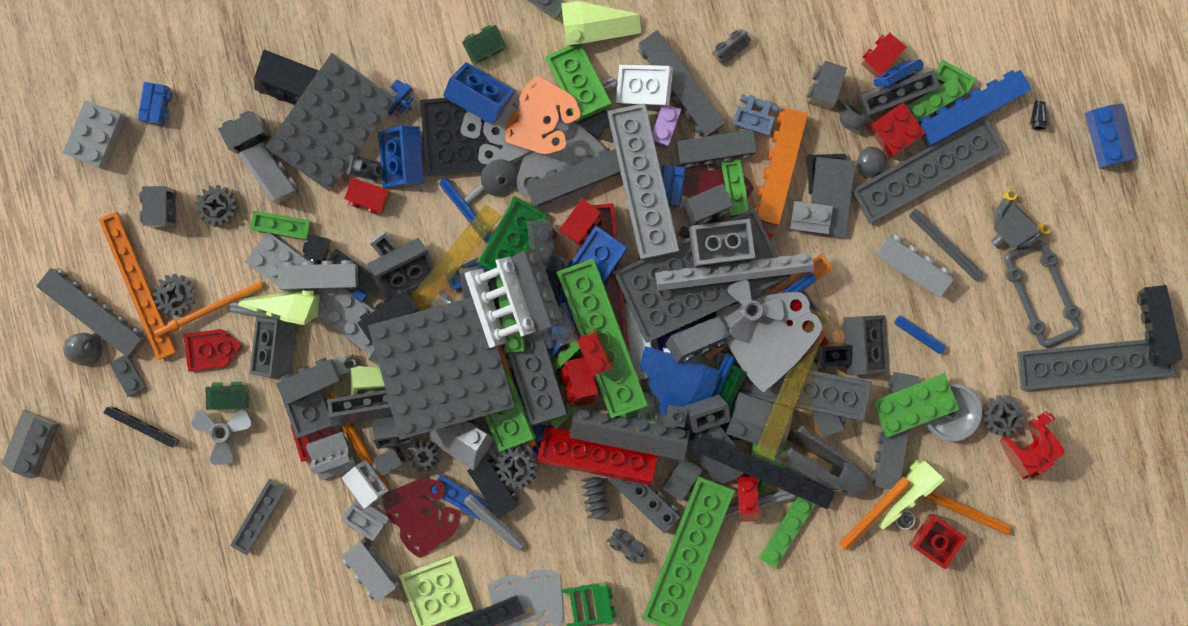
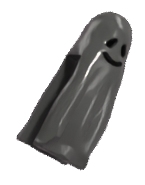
[775,426,870,498]

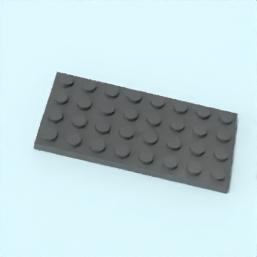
[613,208,787,343]

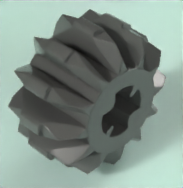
[408,440,441,473]

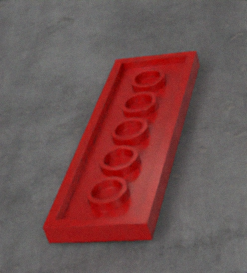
[537,426,658,486]

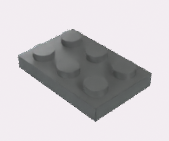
[281,390,332,438]

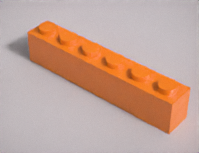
[754,108,808,226]

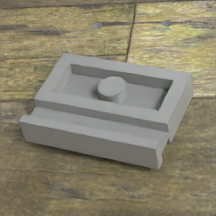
[790,201,833,234]
[341,499,389,542]

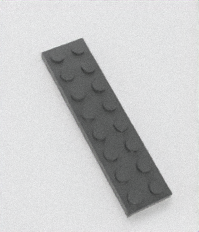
[852,116,1004,224]
[486,277,568,425]
[1017,339,1176,390]
[715,351,872,421]

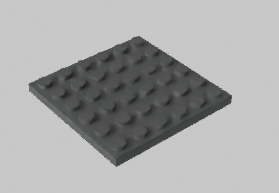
[368,297,514,440]

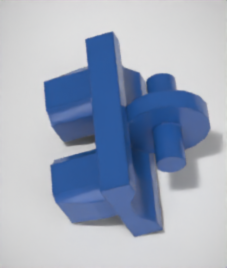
[387,80,413,116]

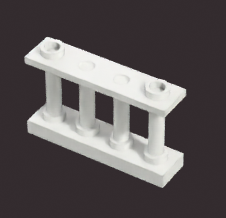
[464,257,536,348]

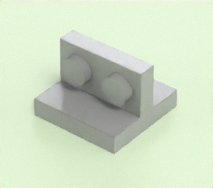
[306,432,357,480]

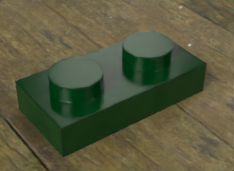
[718,364,747,407]

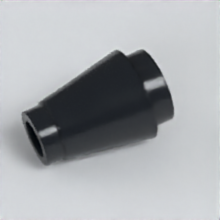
[1029,101,1049,131]

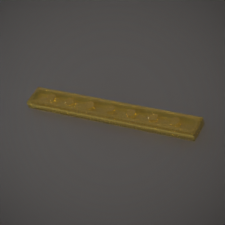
[412,204,502,312]
[754,310,831,461]

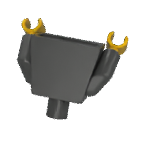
[991,189,1051,249]

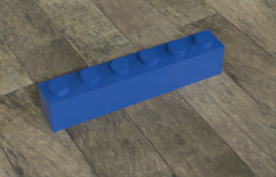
[919,70,1032,147]

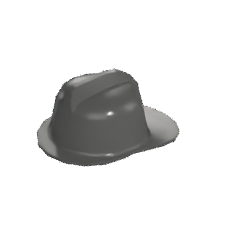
[837,96,875,134]

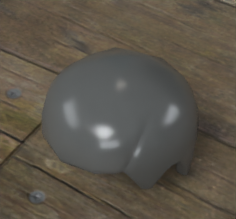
[856,146,887,178]

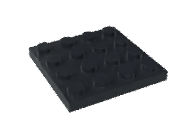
[420,98,502,177]

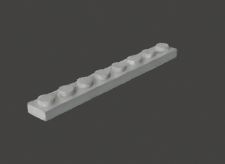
[655,253,814,291]

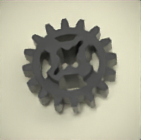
[195,185,238,227]
[153,274,197,316]
[982,395,1025,436]
[496,446,538,489]

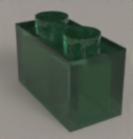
[462,25,507,66]
[205,381,249,410]

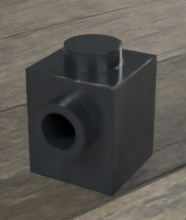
[302,234,331,264]

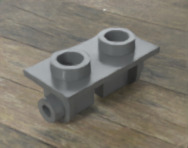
[711,29,751,64]
[606,528,647,564]

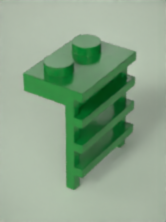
[561,581,616,626]

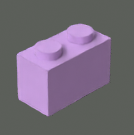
[652,105,681,149]

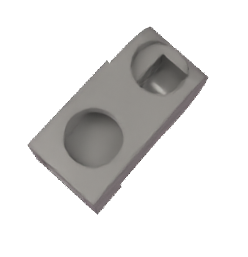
[333,354,358,376]

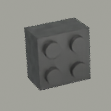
[807,61,847,111]
[218,111,271,154]
[139,186,176,228]

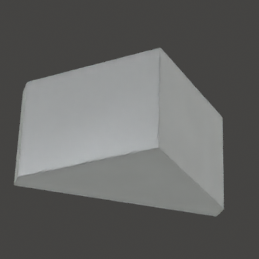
[369,231,399,256]

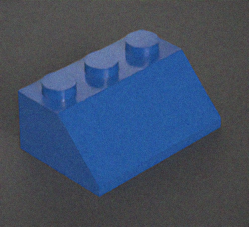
[443,62,515,125]
[1085,103,1137,168]
[378,125,424,188]

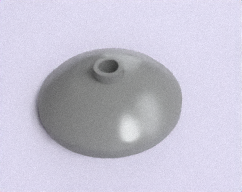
[926,383,982,441]

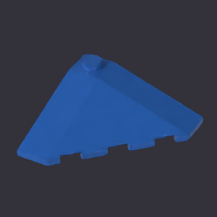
[639,346,721,436]

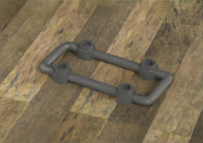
[1004,240,1081,347]

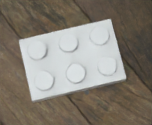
[615,65,673,106]

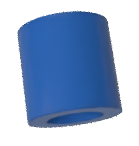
[352,288,368,303]

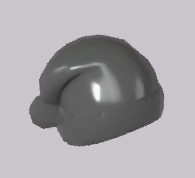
[63,333,102,366]

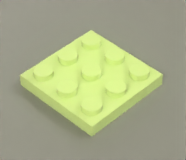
[399,555,474,626]

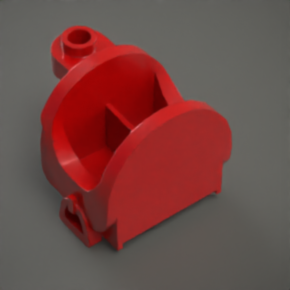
[1000,411,1065,480]

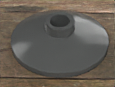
[481,159,518,197]

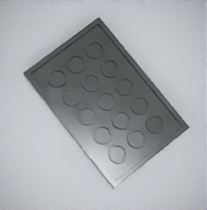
[266,52,396,192]

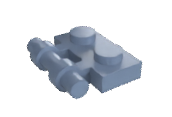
[732,94,778,136]

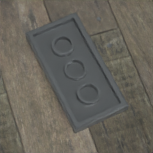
[807,157,856,238]

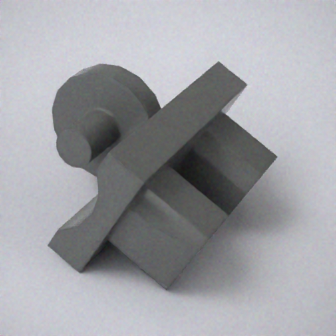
[346,155,383,181]

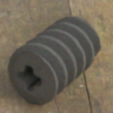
[580,477,610,519]

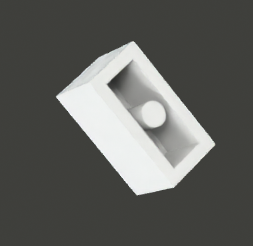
[342,460,389,509]

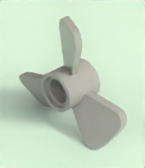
[727,280,784,341]
[191,409,252,465]

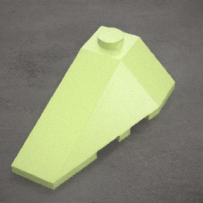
[561,1,641,45]
[238,289,320,325]
[350,366,386,396]
[877,460,945,530]

